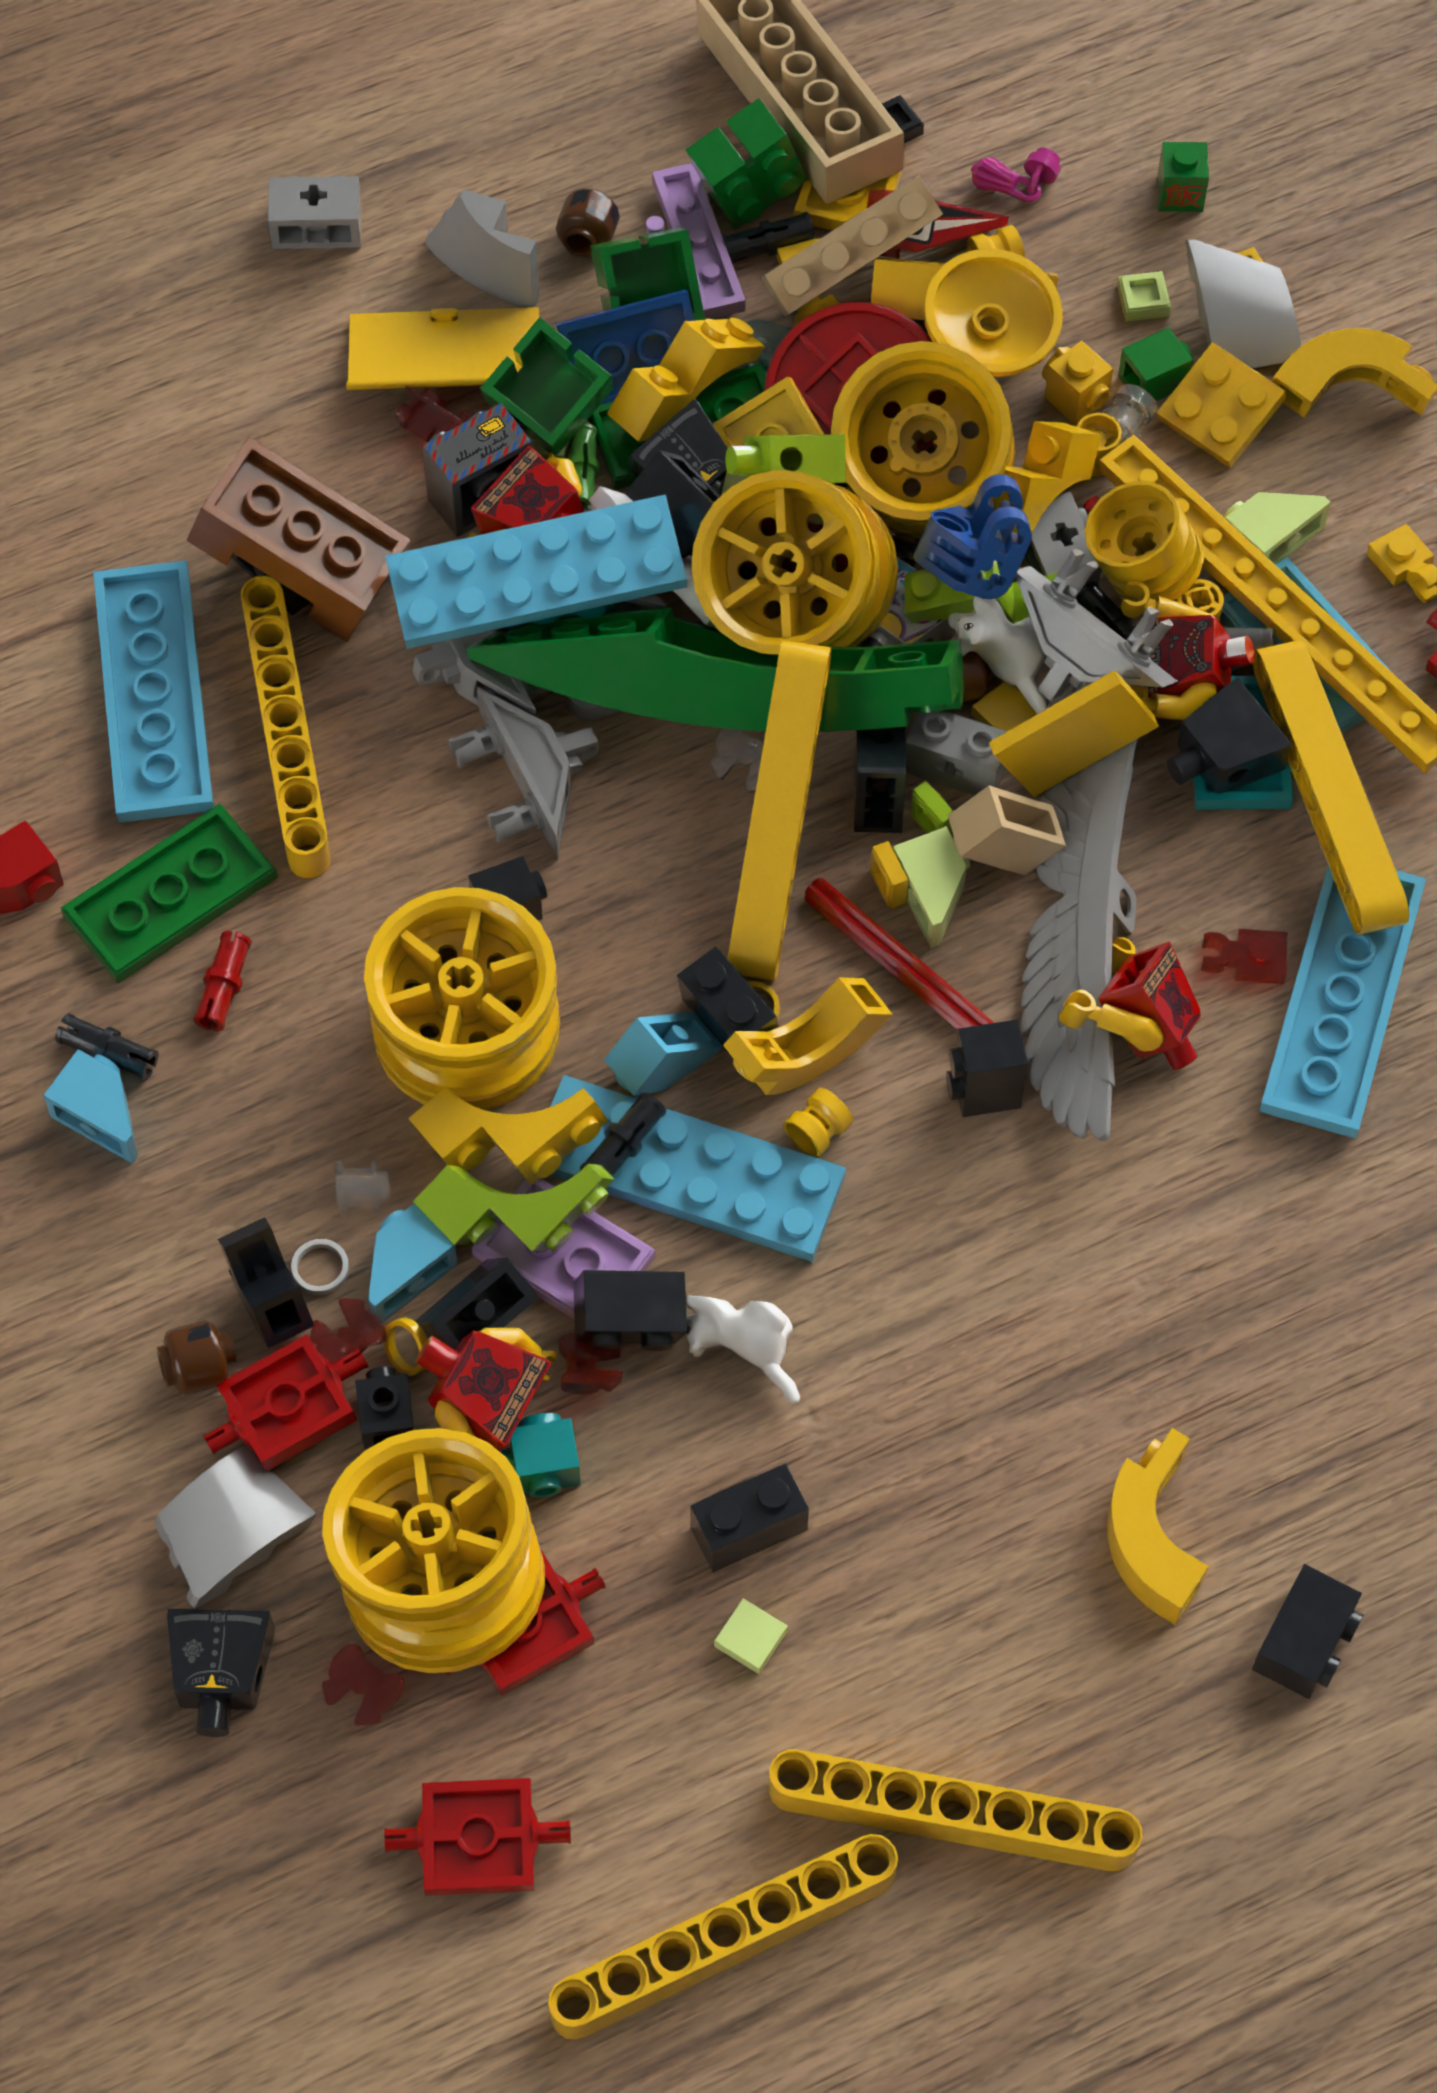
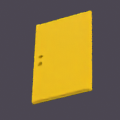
[346,307,539,390]

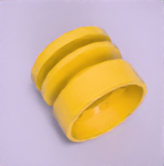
[1084,481,1204,602]

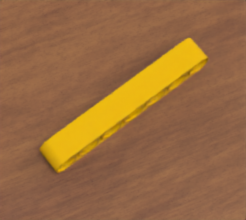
[241,576,331,878]
[727,640,831,981]
[1253,640,1409,935]
[769,1749,1143,1871]
[548,1834,898,2040]

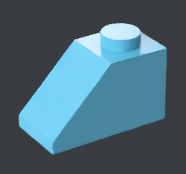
[604,1012,723,1095]
[43,1049,138,1164]
[368,1203,458,1326]

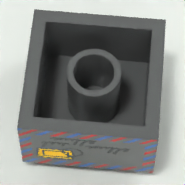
[422,403,532,537]

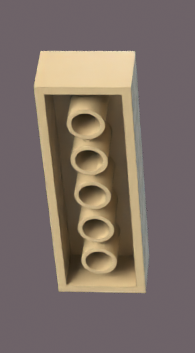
[696,0,904,204]

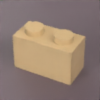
[948,785,1066,876]

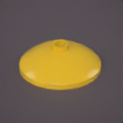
[924,249,1063,377]

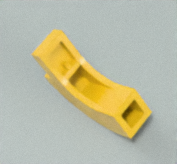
[1272,328,1437,418]
[723,977,893,1095]
[1107,1428,1209,1626]

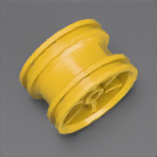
[831,341,1016,539]
[691,470,898,656]
[364,887,560,1110]
[322,1428,545,1673]

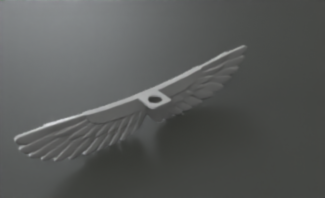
[1021,739,1137,1141]

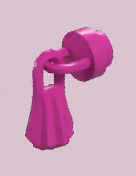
[971,147,1061,202]

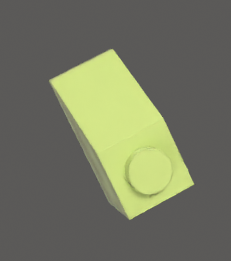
[1224,492,1331,564]
[893,826,970,949]

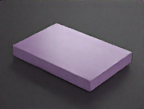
[472,1178,656,1319]

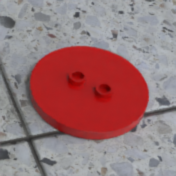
[765,302,946,487]

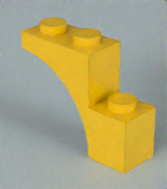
[606,317,765,442]
[976,421,1102,569]
[408,1086,609,1186]

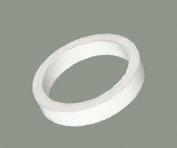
[291,1239,349,1295]

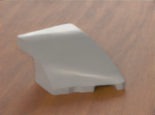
[425,190,539,308]
[1185,239,1301,368]
[154,1446,317,1608]

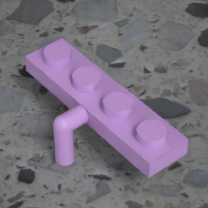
[646,163,746,320]

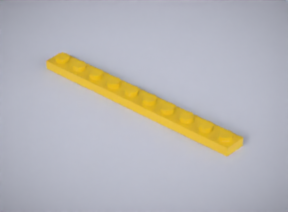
[1098,434,1437,774]

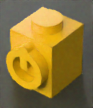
[1041,340,1113,426]

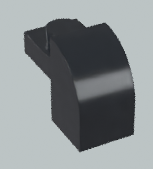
[218,1217,315,1348]

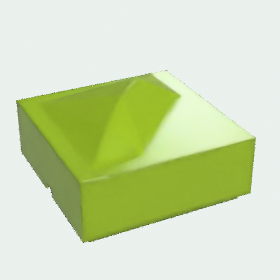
[910,781,954,838]

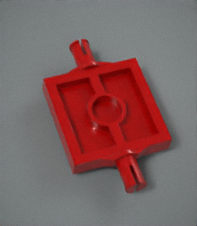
[203,1334,369,1472]
[445,1550,606,1696]
[384,1778,571,1896]

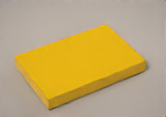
[989,670,1159,797]

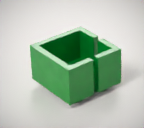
[685,98,808,230]
[590,227,705,321]
[480,317,614,458]

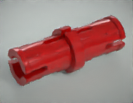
[193,931,252,1032]

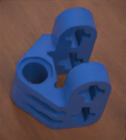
[913,474,1032,599]

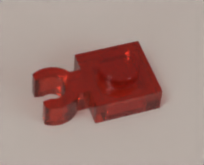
[1201,929,1288,984]

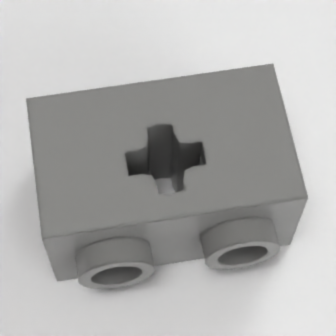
[268,175,362,249]
[1025,492,1103,586]
[906,710,1007,795]

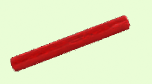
[804,878,994,1030]

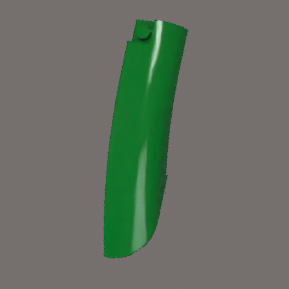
[467,608,964,732]

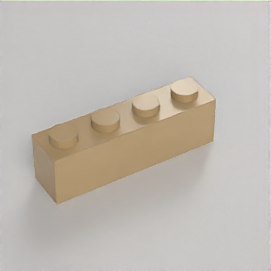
[761,175,943,316]

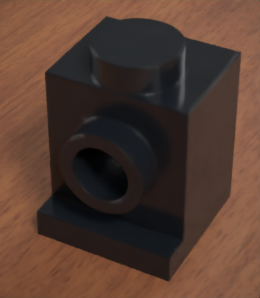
[355,1367,415,1450]

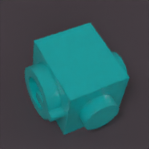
[501,1413,581,1498]

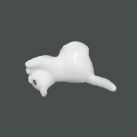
[949,596,1048,714]
[686,1295,800,1405]

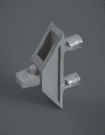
[1016,549,1178,701]
[412,630,551,716]
[447,686,600,860]

